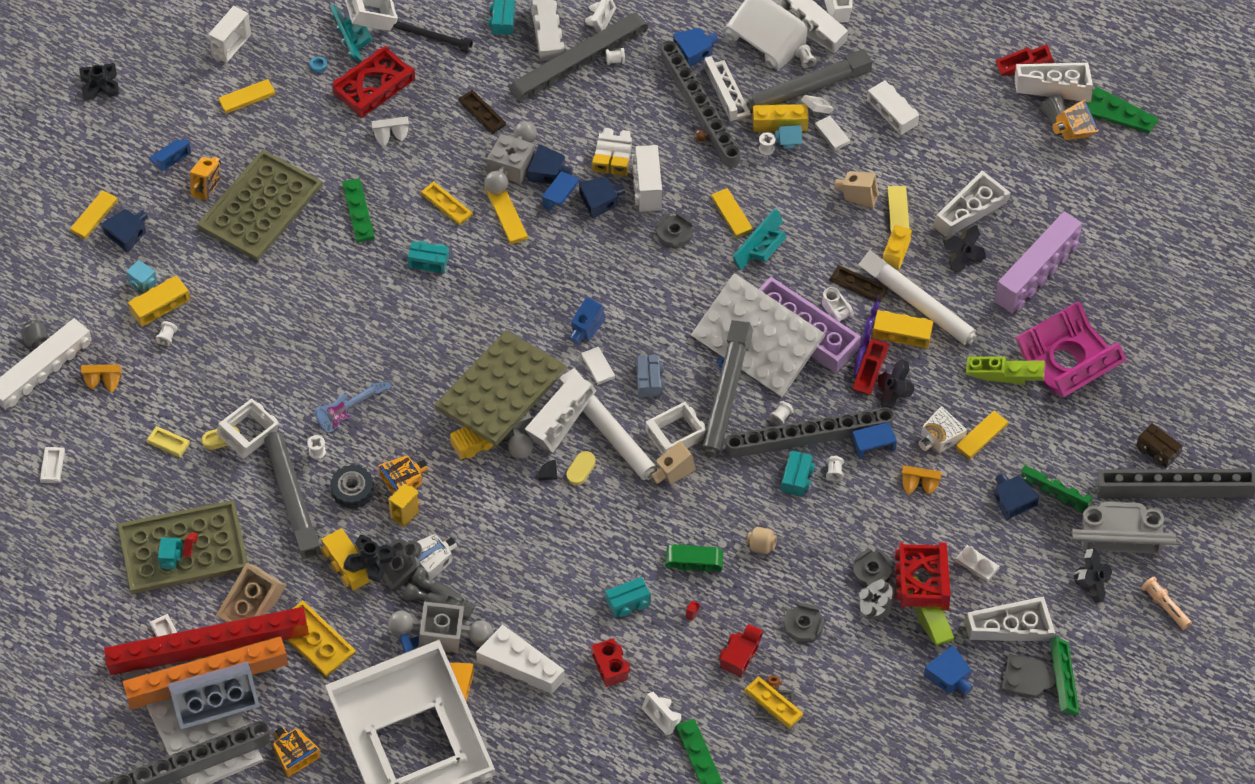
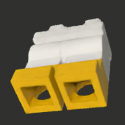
[592,128,632,176]

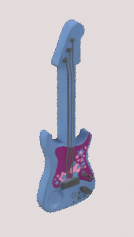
[314,382,391,432]

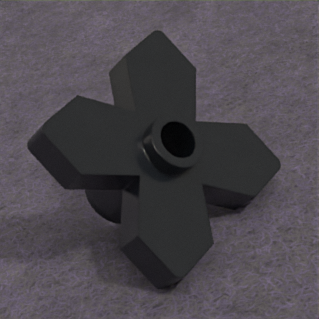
[79,63,119,100]
[943,224,986,272]
[878,359,914,409]
[343,535,396,583]
[1074,548,1112,603]

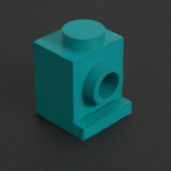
[158,537,183,570]

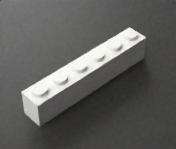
[0,318,92,410]

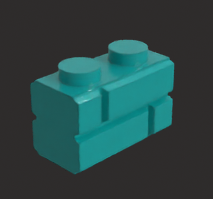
[488,0,515,35]
[407,241,449,274]
[781,451,815,496]
[605,577,651,618]

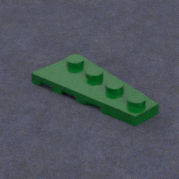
[1086,86,1159,134]
[1021,465,1093,514]

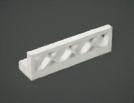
[704,56,751,122]

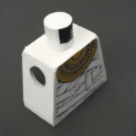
[919,406,967,453]

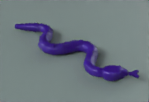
[853,295,879,376]

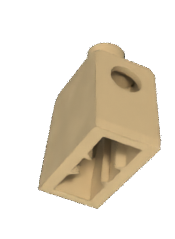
[834,171,879,208]
[650,441,696,485]

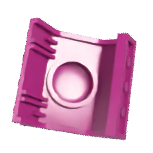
[1015,302,1126,397]

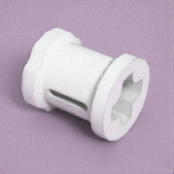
[795,45,817,69]
[605,48,625,66]
[759,132,776,155]
[155,321,178,346]
[769,401,794,426]
[307,435,326,459]
[826,456,844,481]

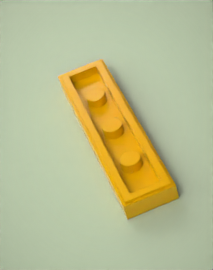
[485,187,528,245]

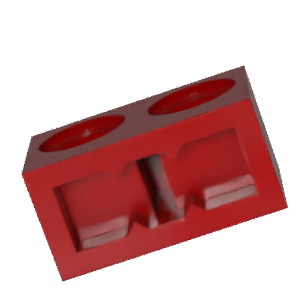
[591,638,631,687]

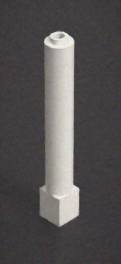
[858,250,976,345]
[559,368,657,480]

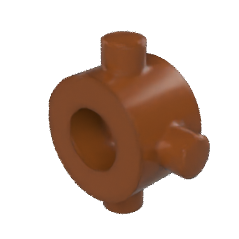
[694,130,708,142]
[765,675,782,689]

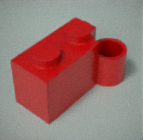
[718,624,764,678]

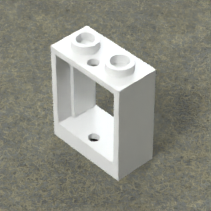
[345,0,398,31]
[209,6,251,63]
[217,399,279,459]
[645,402,706,455]

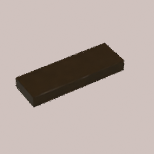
[458,90,506,134]
[829,265,888,304]

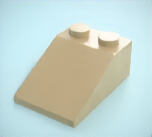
[216,563,287,622]

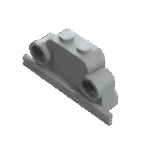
[1072,501,1176,554]

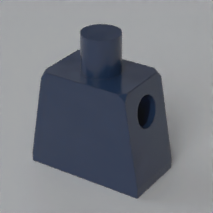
[527,145,573,184]
[579,177,625,218]
[101,209,148,253]
[994,473,1040,521]

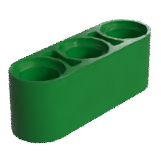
[665,544,724,573]

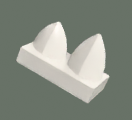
[585,0,616,32]
[371,117,409,147]
[955,545,1000,582]
[641,692,681,735]

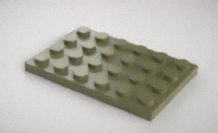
[197,150,323,261]
[435,330,567,446]
[118,500,248,594]

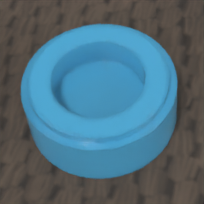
[309,56,327,73]

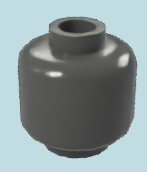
[21,320,49,350]

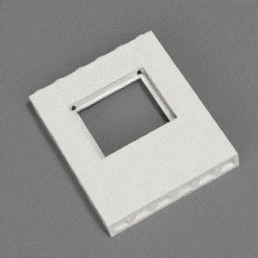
[325,640,496,784]

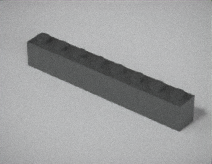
[1096,469,1255,498]

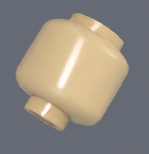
[747,527,777,554]

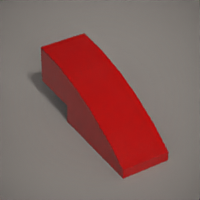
[995,44,1055,76]
[852,339,889,395]

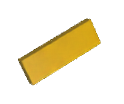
[218,79,276,114]
[421,181,473,226]
[711,188,753,238]
[70,190,118,240]
[956,411,1009,459]
[745,676,804,730]

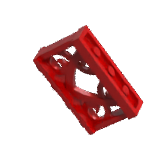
[332,45,415,118]
[895,542,951,611]

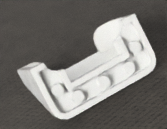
[724,0,807,71]

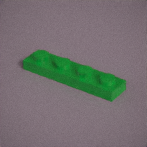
[342,178,375,243]
[1050,636,1080,716]
[675,718,723,784]

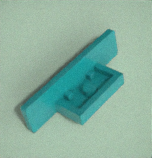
[330,4,373,63]
[732,208,787,270]

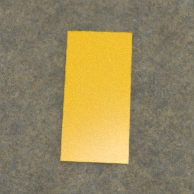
[287,600,356,677]

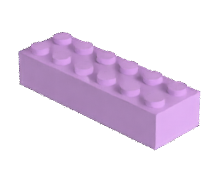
[994,211,1082,314]
[759,277,861,374]

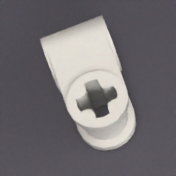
[822,287,854,322]

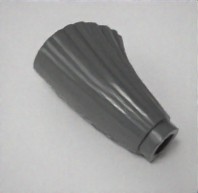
[1039,95,1066,135]

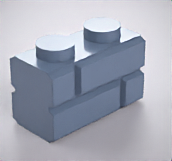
[636,355,665,397]

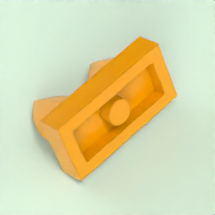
[81,364,122,392]
[902,465,942,495]

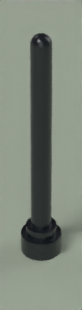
[393,21,473,53]

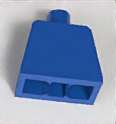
[673,28,718,67]
[569,297,606,344]
[923,645,973,695]

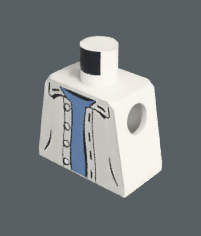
[417,534,457,581]

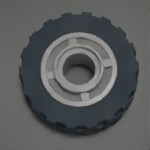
[330,464,374,509]

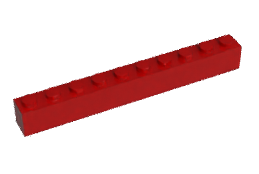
[104,607,309,675]

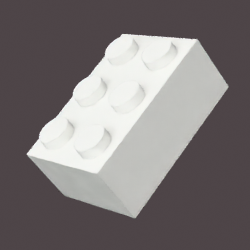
[632,145,662,212]

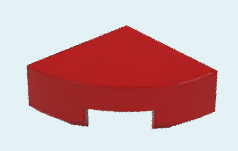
[182,532,198,558]
[686,601,701,621]

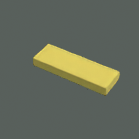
[887,186,909,232]

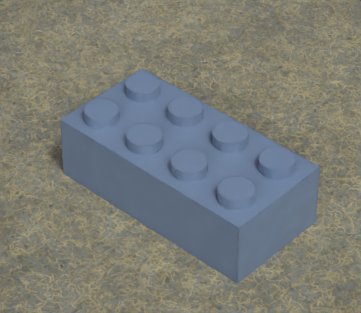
[168,662,260,730]

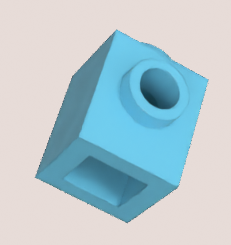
[775,125,802,149]
[126,260,157,293]

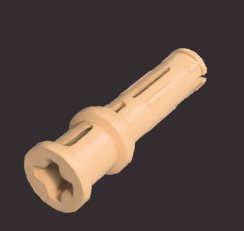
[1141,577,1192,630]

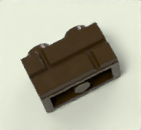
[1136,423,1183,468]

